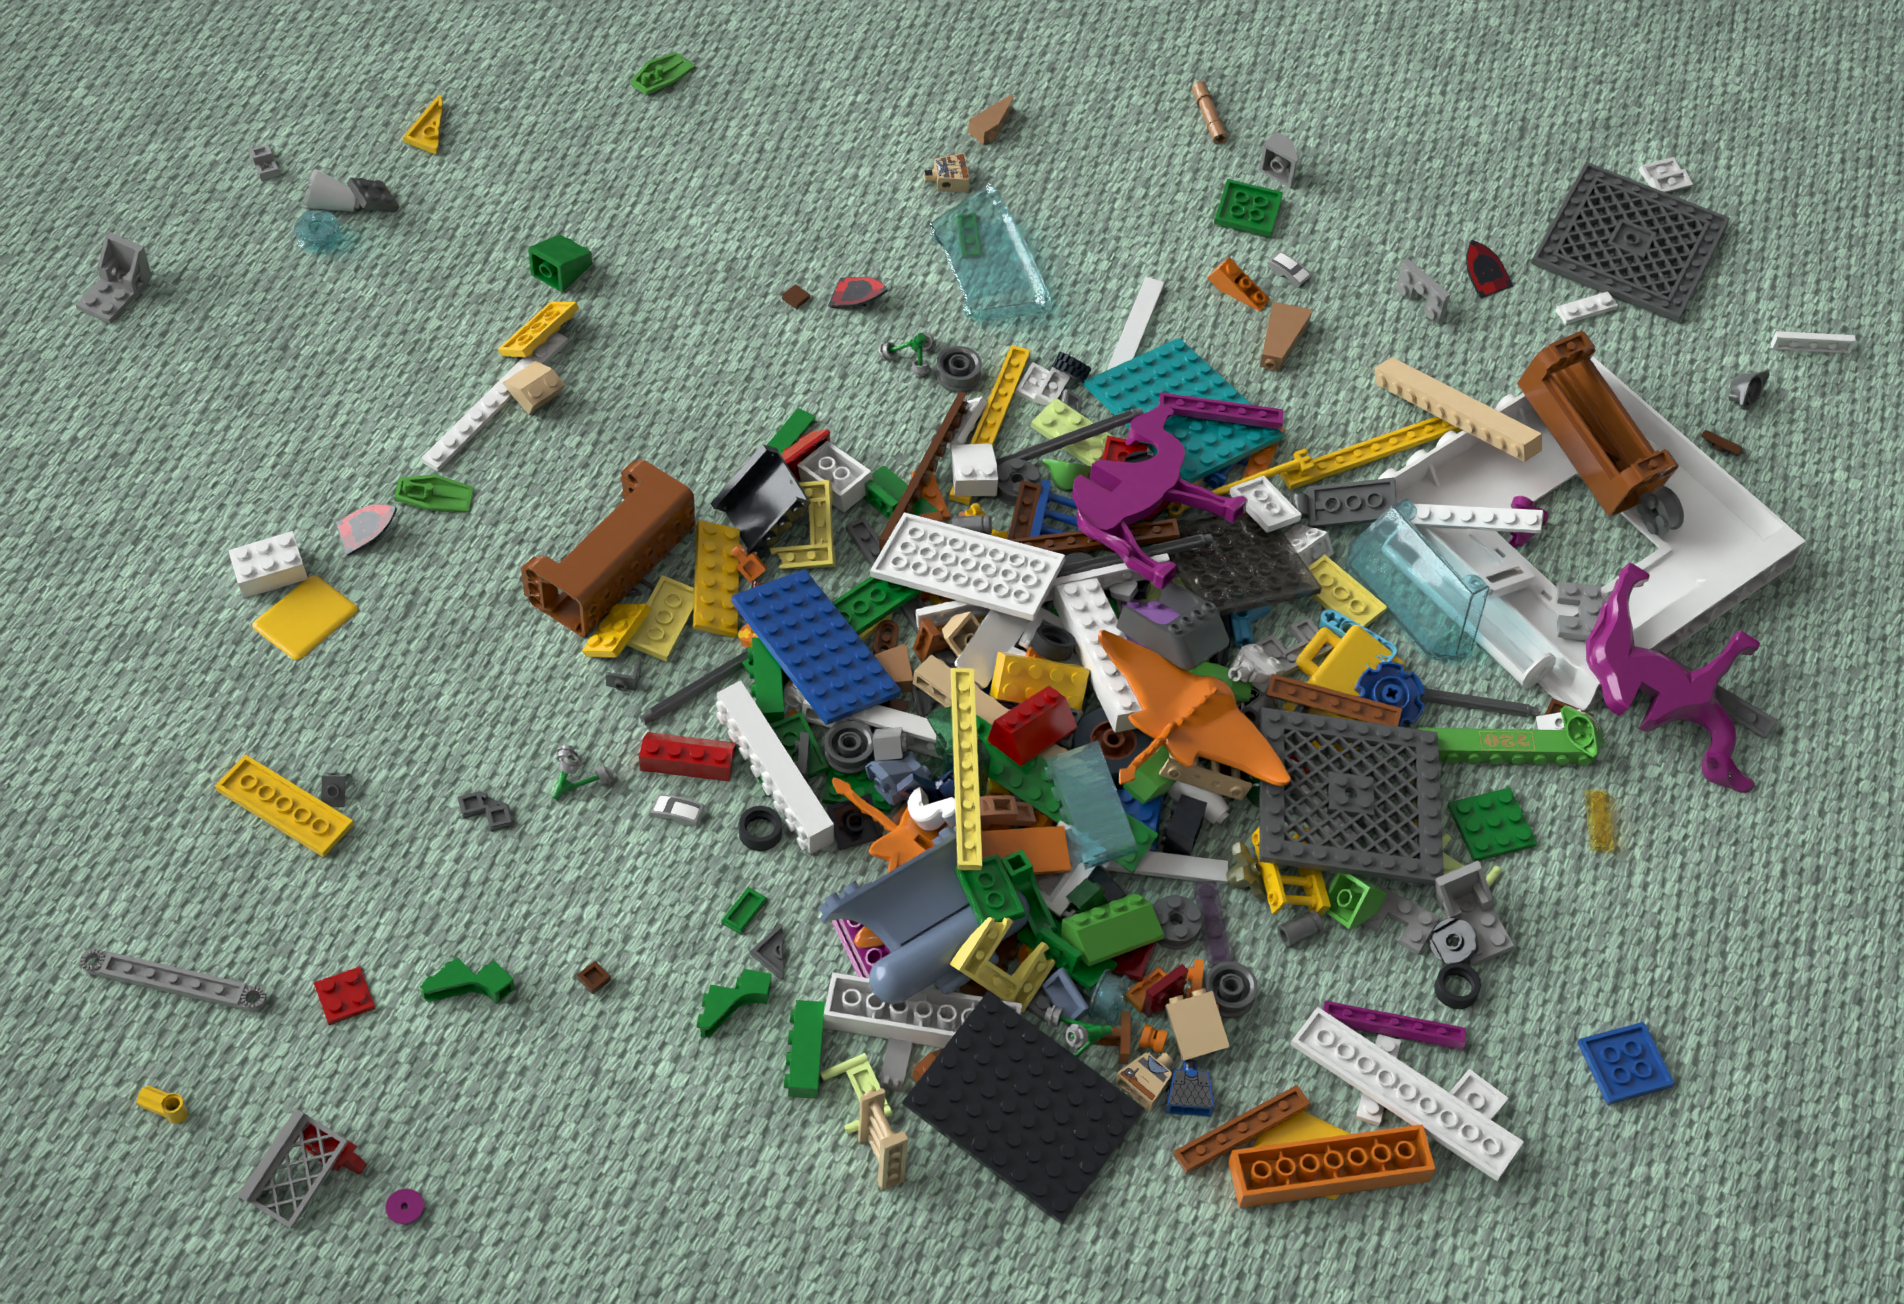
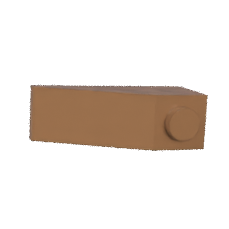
[968,95,1014,145]

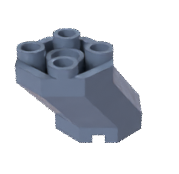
[865,751,932,806]

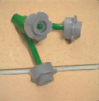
[879,332,935,377]
[550,745,614,801]
[1044,1005,1112,1058]

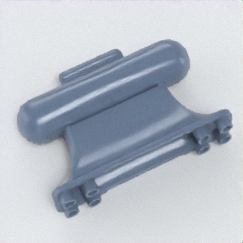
[819,825,1030,1004]

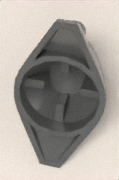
[1729,370,1770,410]

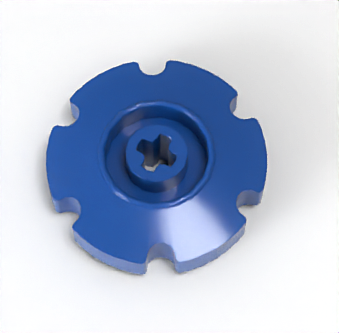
[1354,662,1425,727]

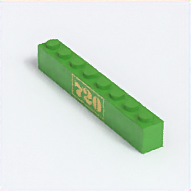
[1418,728,1597,766]

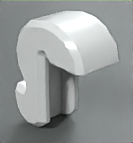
[908,787,956,830]

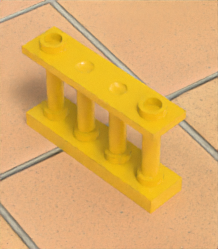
[1252,826,1331,917]

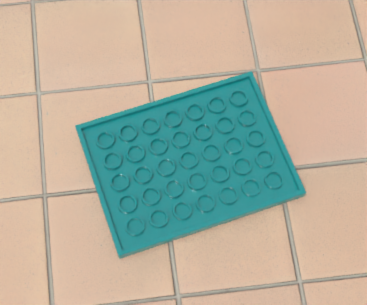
[1084,338,1284,484]

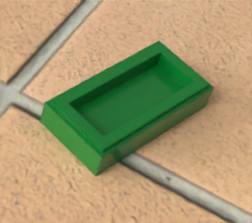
[721,887,767,935]

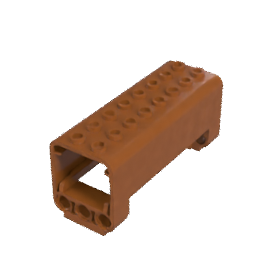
[1517,330,1679,517]
[521,459,696,637]

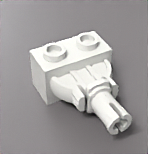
[1228,644,1285,693]

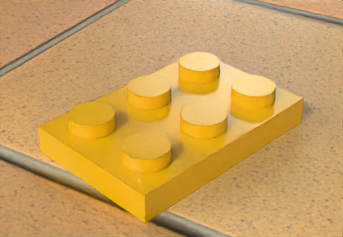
[582,604,651,657]

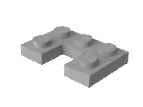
[1396,259,1451,323]
[1557,581,1602,641]
[1255,617,1333,677]
[1361,884,1440,955]

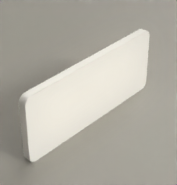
[955,610,1028,689]

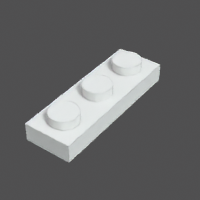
[1556,292,1618,325]
[946,397,987,449]

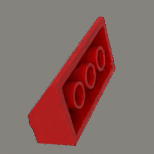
[781,429,830,481]
[987,685,1077,767]
[639,732,737,782]

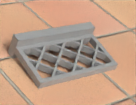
[238,1108,349,1229]

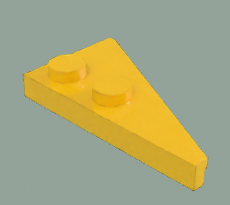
[403,95,444,155]

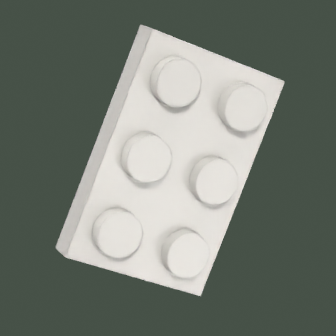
[1229,476,1302,533]
[1449,1069,1509,1120]

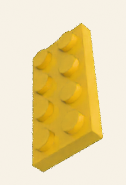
[498,301,580,358]

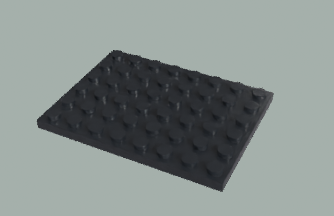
[902,991,1145,1224]

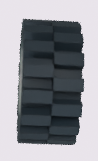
[1052,351,1092,383]

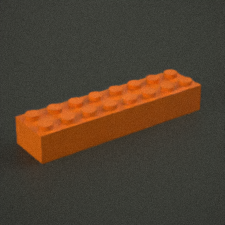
[1228,1124,1435,1208]

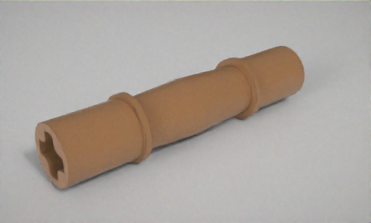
[1192,81,1228,144]

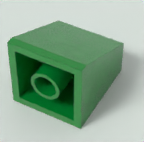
[528,234,592,293]

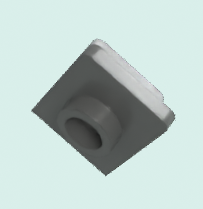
[605,659,641,691]
[321,773,349,807]

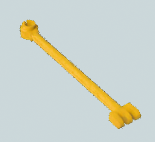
[1166,448,1316,518]

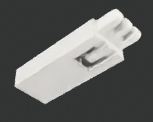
[1466,559,1536,600]

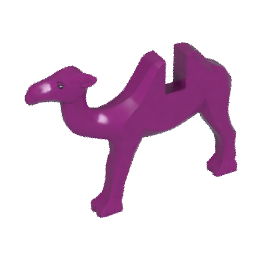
[1072,406,1248,590]
[1586,562,1760,793]

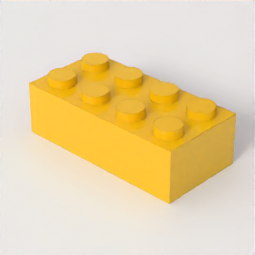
[989,651,1089,711]

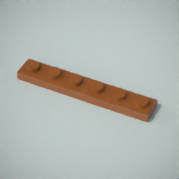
[1266,674,1402,726]
[1173,1085,1311,1175]

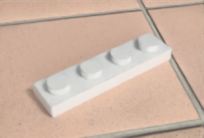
[1771,331,1856,353]
[1355,1034,1401,1126]

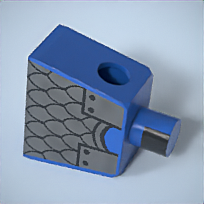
[1165,1059,1214,1117]

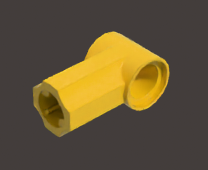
[136,1085,188,1124]

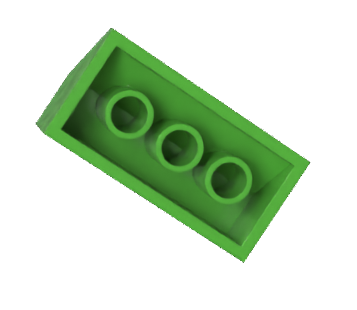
[1061,893,1164,966]

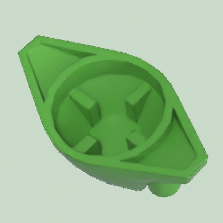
[1042,458,1092,491]
[1560,705,1605,757]

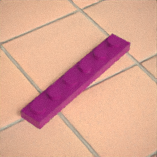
[1158,392,1284,429]
[1323,1001,1466,1050]

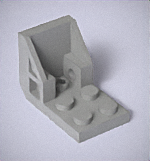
[75,232,151,324]
[1435,861,1514,967]

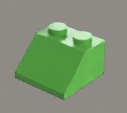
[1325,872,1387,930]

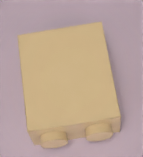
[1165,988,1230,1061]

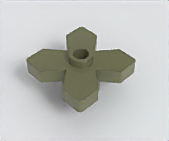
[1226,841,1267,901]

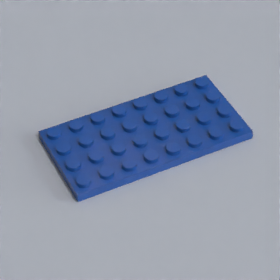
[731,569,901,725]

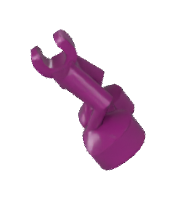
[1509,496,1549,548]

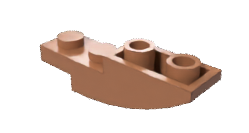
[944,795,1036,829]

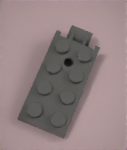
[1291,477,1398,528]

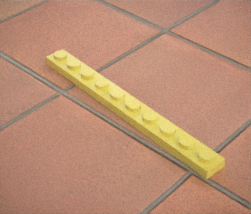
[950,668,982,870]

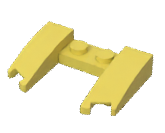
[770,480,836,569]
[949,917,1055,1013]

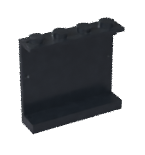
[710,444,811,559]

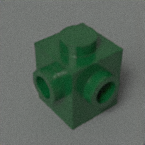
[1066,878,1108,914]

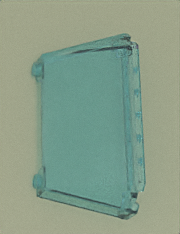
[929,182,1053,322]
[1345,498,1489,665]

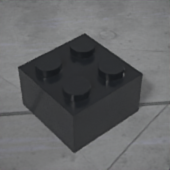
[1160,794,1207,856]

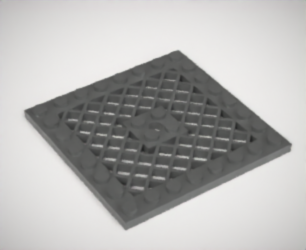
[1531,162,1730,322]
[1259,707,1444,886]

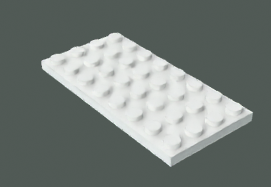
[870,512,1065,621]

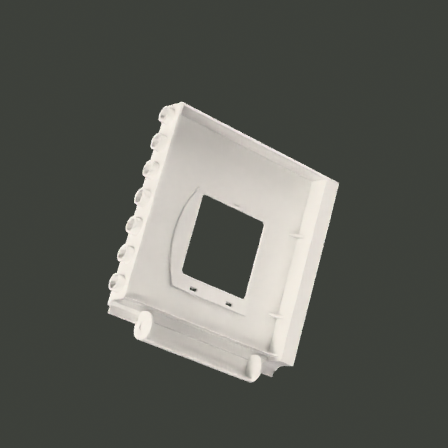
[1370,356,1805,711]

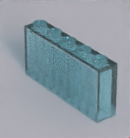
[1044,741,1138,870]

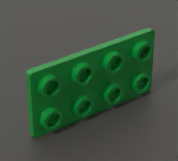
[863,466,939,520]
[1016,917,1117,990]

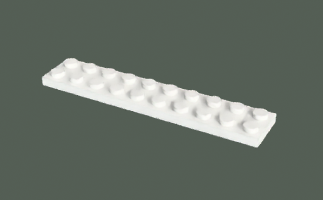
[1290,1007,1524,1181]

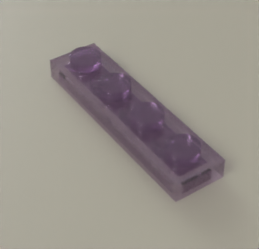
[1193,882,1232,968]

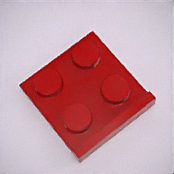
[314,967,375,1025]

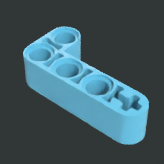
[1318,609,1397,668]

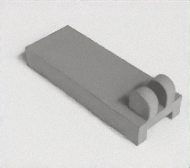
[879,1038,913,1093]

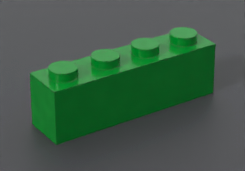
[748,638,784,724]
[784,1000,825,1099]

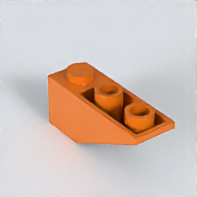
[1207,257,1270,311]

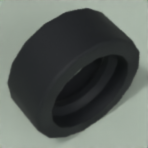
[1031,625,1076,662]
[738,805,782,851]
[1434,962,1481,1009]

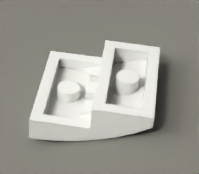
[1639,157,1693,193]
[1014,362,1071,406]

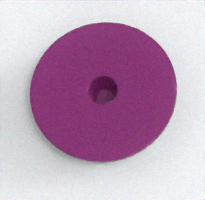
[385,1189,424,1224]

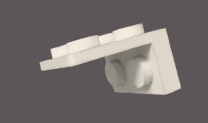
[1270,524,1334,573]

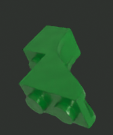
[1001,849,1058,941]
[420,957,515,1004]
[697,969,772,1038]

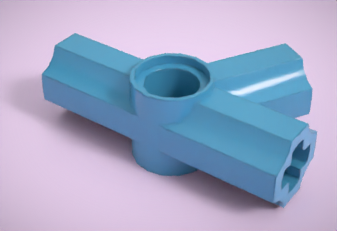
[1226,586,1271,649]

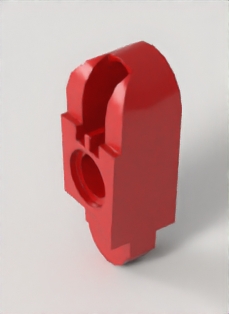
[303,1123,367,1174]

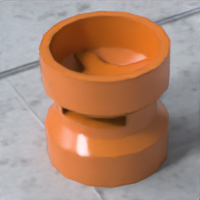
[1138,1024,1169,1054]

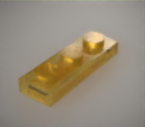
[1584,789,1614,852]

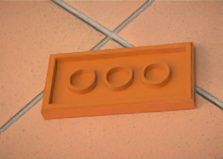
[981,826,1071,875]

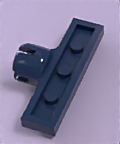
[896,769,955,804]

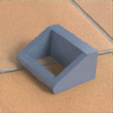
[1042,967,1089,1027]

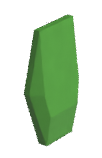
[631,52,695,95]
[394,474,474,512]
[1187,662,1252,702]
[1123,745,1176,804]

